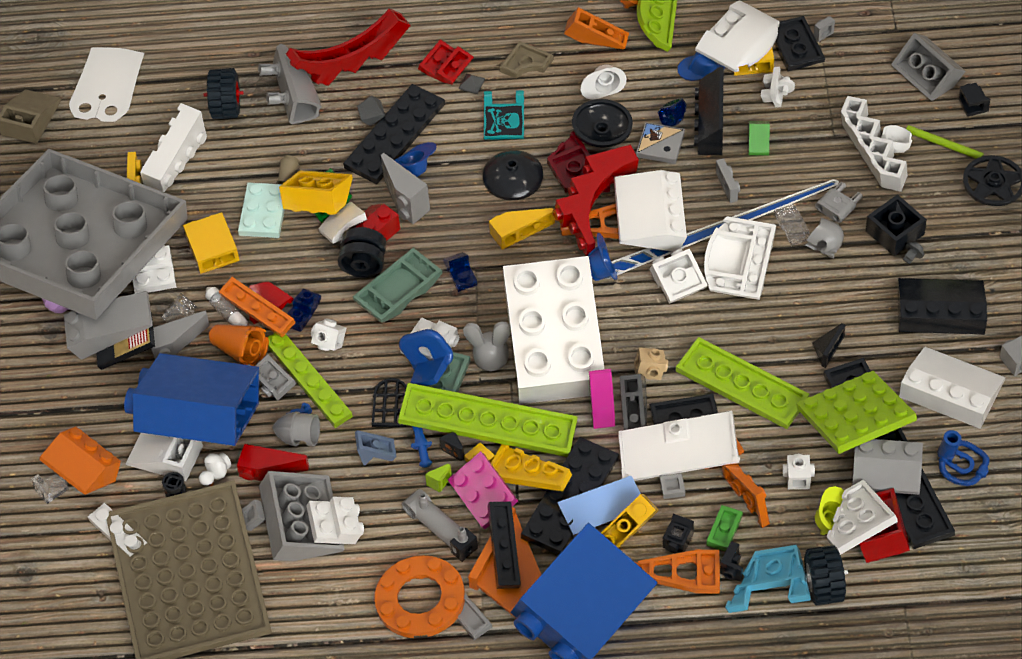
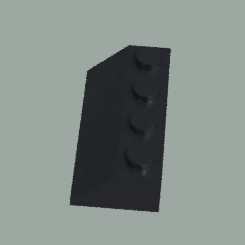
[694,67,724,155]

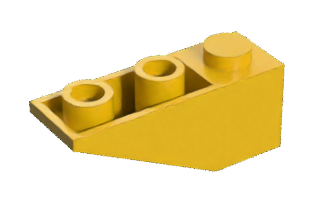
[601,494,659,548]

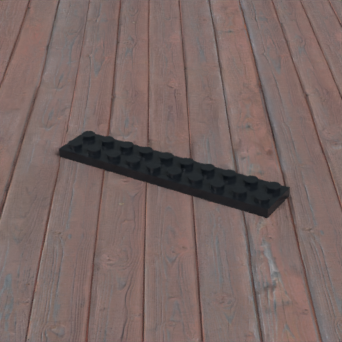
[823,358,955,550]

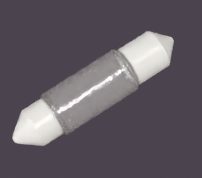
[205,287,248,326]

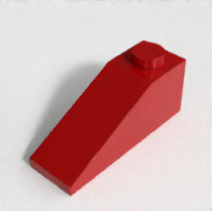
[237,444,309,481]

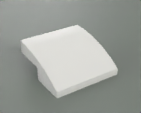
[319,202,367,244]

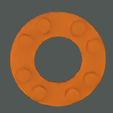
[375,555,465,638]

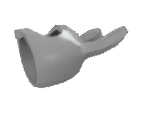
[463,322,511,372]

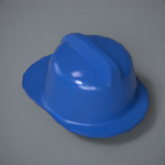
[678,52,725,81]
[394,142,437,177]
[588,233,618,281]

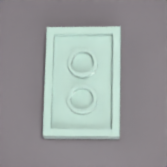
[238,183,285,238]

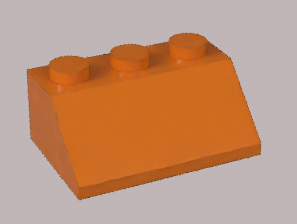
[39,426,121,495]

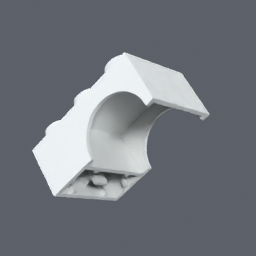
[503,256,604,404]

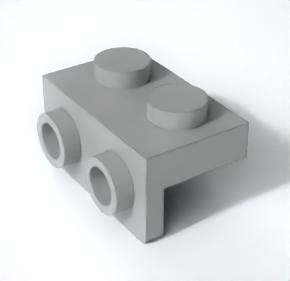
[248,355,296,401]

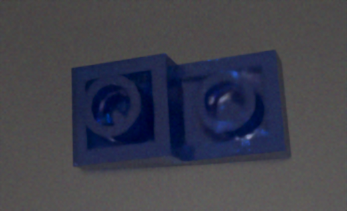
[287,288,322,332]

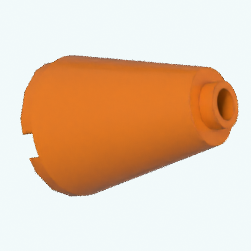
[209,324,269,366]

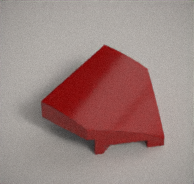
[249,281,294,324]

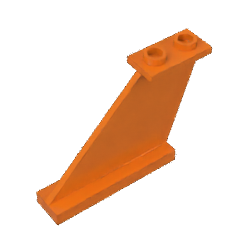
[468,507,541,618]

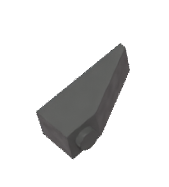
[620,374,647,430]

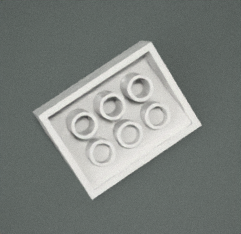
[614,170,687,252]
[899,347,1005,429]

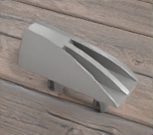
[258,44,322,125]

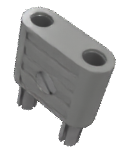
[815,182,862,223]

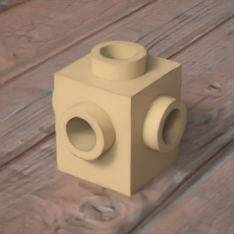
[634,347,668,380]

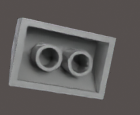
[891,33,966,101]
[852,439,923,495]

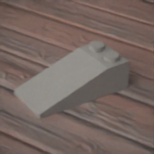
[64,291,153,360]

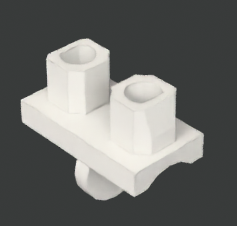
[761,67,795,107]

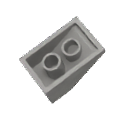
[381,153,430,224]

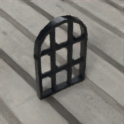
[372,378,407,427]

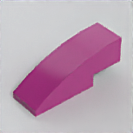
[589,369,615,429]

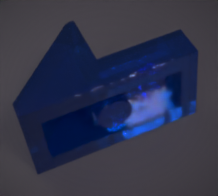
[443,252,477,292]

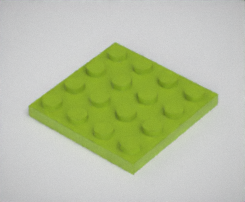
[797,371,917,454]

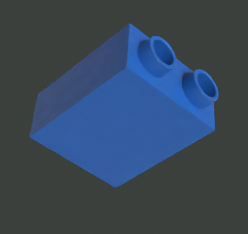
[124,353,259,446]
[510,522,658,659]

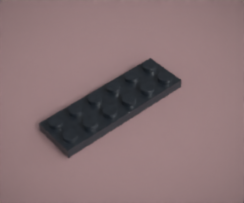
[343,84,445,184]
[521,437,619,555]

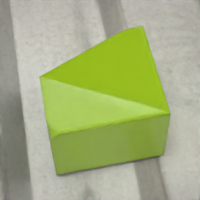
[425,464,452,492]

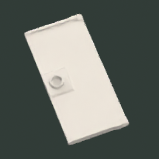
[619,411,740,481]

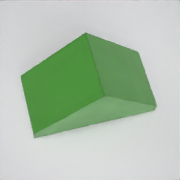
[749,121,770,155]

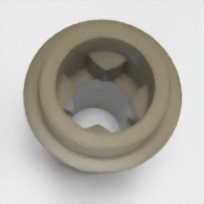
[277,155,300,184]

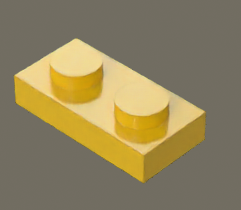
[127,152,142,183]

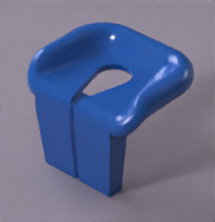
[399,329,453,386]

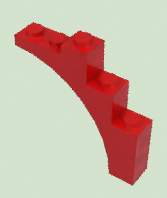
[286,8,411,86]
[553,144,639,256]

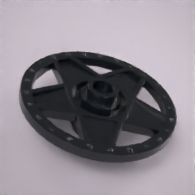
[963,155,1022,206]

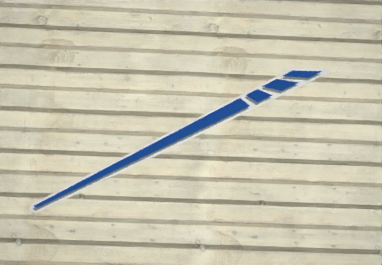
[591,179,839,279]

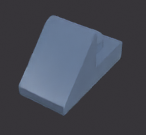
[355,430,397,465]

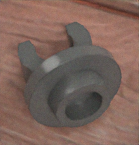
[903,242,925,265]

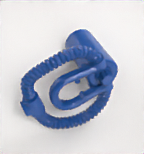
[937,430,990,486]

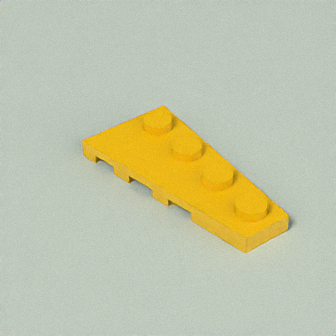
[491,444,572,491]

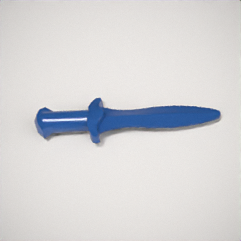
[411,426,432,468]

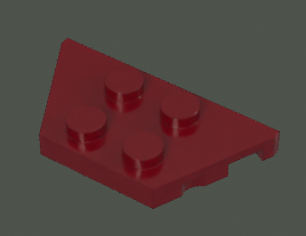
[547,131,610,193]

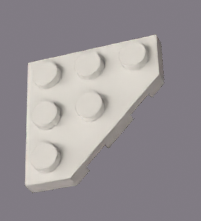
[827,480,898,555]

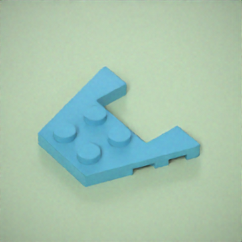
[725,545,811,613]

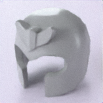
[805,218,844,259]

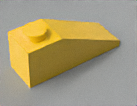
[489,208,555,250]

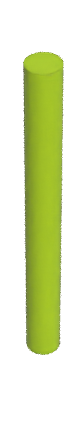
[906,125,984,159]

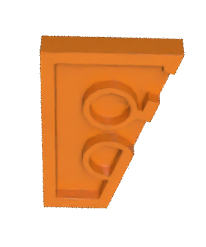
[722,463,770,528]

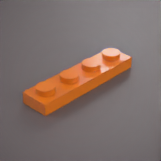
[219,277,296,338]

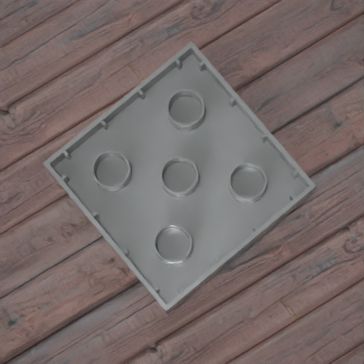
[0,149,188,320]

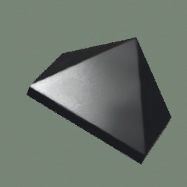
[812,323,846,368]

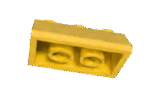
[279,170,353,215]

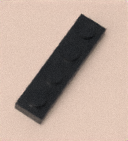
[488,502,521,589]

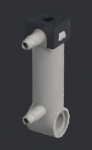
[402,489,478,562]

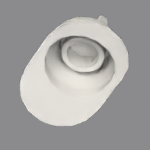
[580,65,627,100]

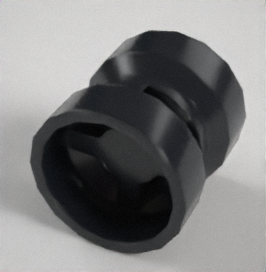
[162,472,187,497]

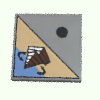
[636,122,685,164]

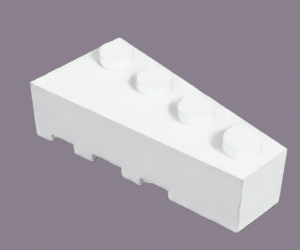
[140,103,207,192]

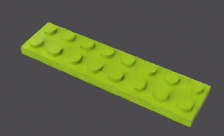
[398,383,578,457]

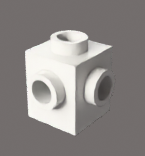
[311,319,347,351]
[783,454,815,490]

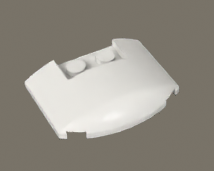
[695,0,779,72]
[704,216,776,300]

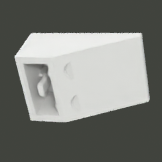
[126,433,203,481]

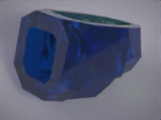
[658,98,687,127]

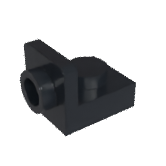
[720,541,743,581]

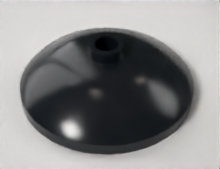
[572,99,633,148]
[483,150,543,200]

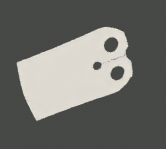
[69,47,144,122]

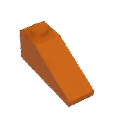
[564,7,629,50]

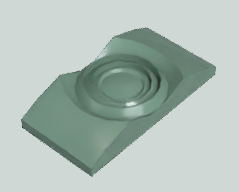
[353,247,442,323]

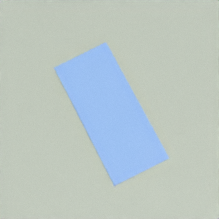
[557,476,641,535]

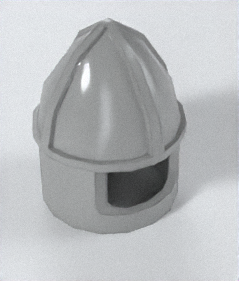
[272,412,320,447]

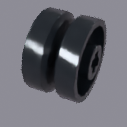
[338,227,386,278]

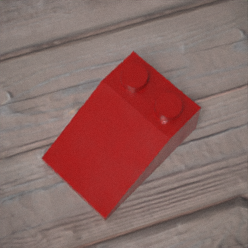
[859,488,910,563]

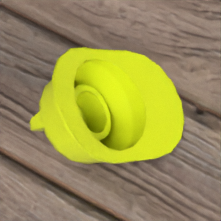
[815,486,844,535]

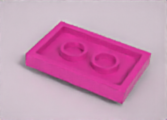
[448,451,518,529]

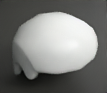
[881,125,912,153]

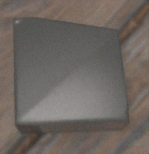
[357,96,385,126]

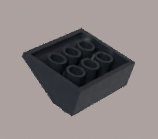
[898,278,987,335]

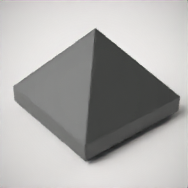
[459,73,485,94]

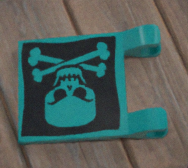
[484,90,524,140]

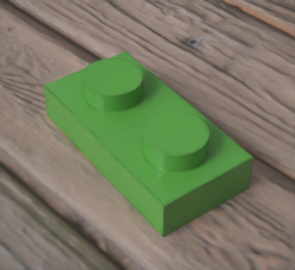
[706,505,743,552]

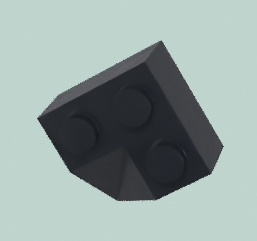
[866,194,927,256]

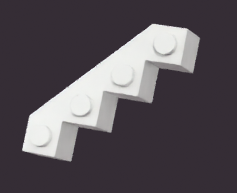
[841,96,908,192]

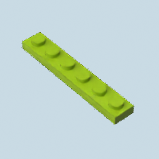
[268,333,353,428]

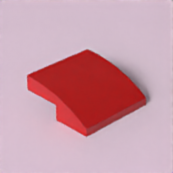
[418,39,474,85]

